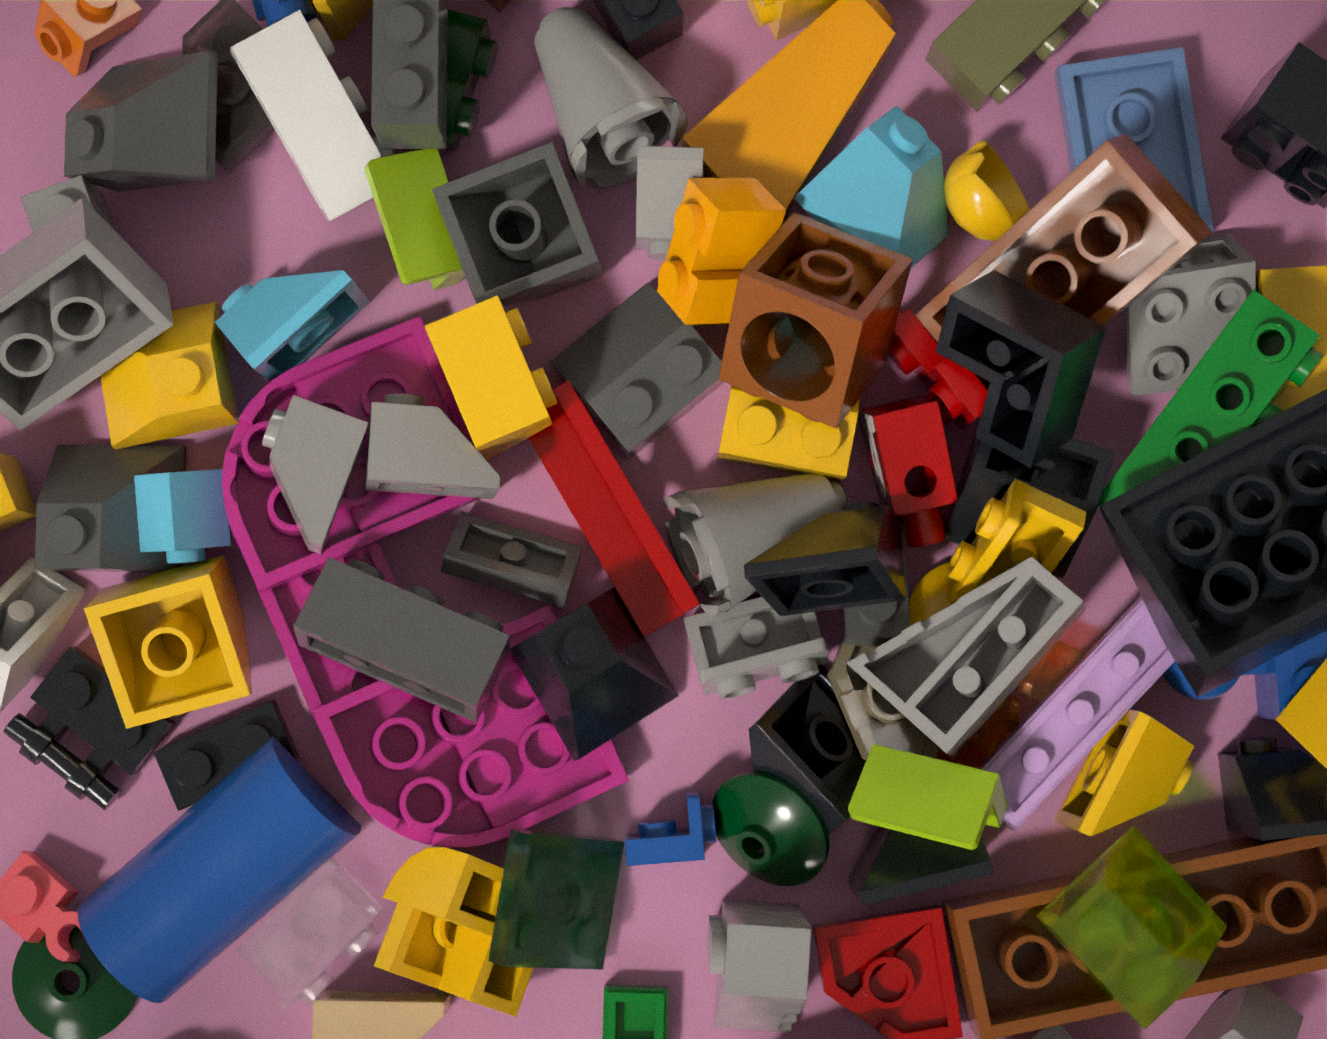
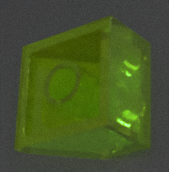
[1036,826,1227,1029]

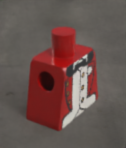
[858,395,957,547]

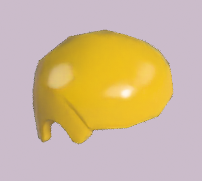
[944,141,1030,242]

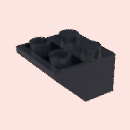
[1221,42,1327,208]
[944,419,1115,579]

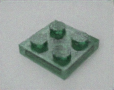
[488,829,624,970]

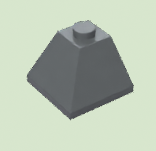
[64,51,218,192]
[35,444,186,572]

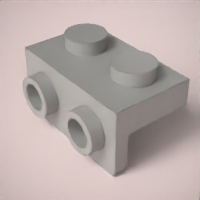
[683,597,828,700]

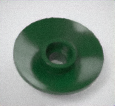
[712,771,830,886]
[12,926,138,1039]

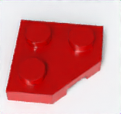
[812,905,963,1039]

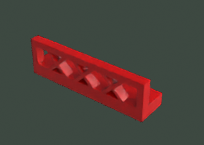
[528,380,700,637]

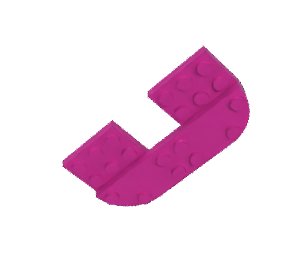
[222,316,629,848]

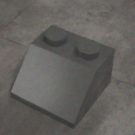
[432,142,603,306]
[550,283,724,459]

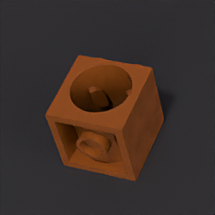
[718,212,913,429]

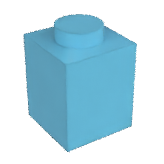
[134,469,231,563]

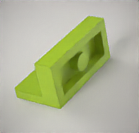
[364,149,465,290]
[848,744,1008,850]

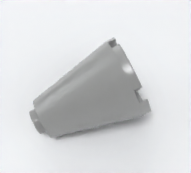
[534,7,688,188]
[663,473,848,617]

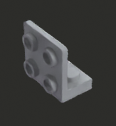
[1126,233,1256,396]

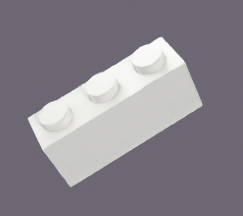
[230,10,394,221]

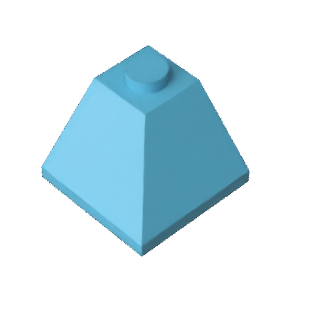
[794,106,949,268]
[215,270,370,381]

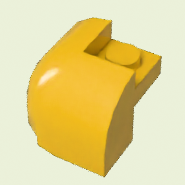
[374,847,544,1017]

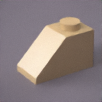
[312,990,451,1039]

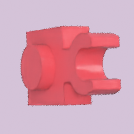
[0,850,82,962]

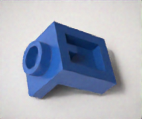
[625,791,716,866]

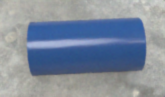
[78,736,361,1003]

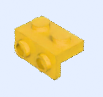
[946,479,1086,605]

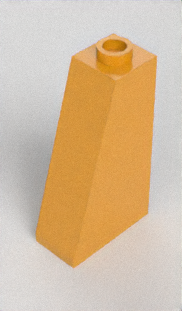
[682,0,896,223]

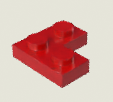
[888,308,988,430]

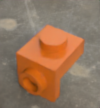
[34,0,142,77]

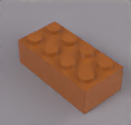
[915,133,1213,391]

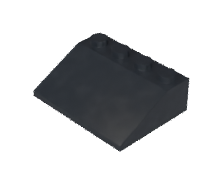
[1100,389,1327,697]

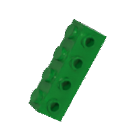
[1098,289,1325,507]

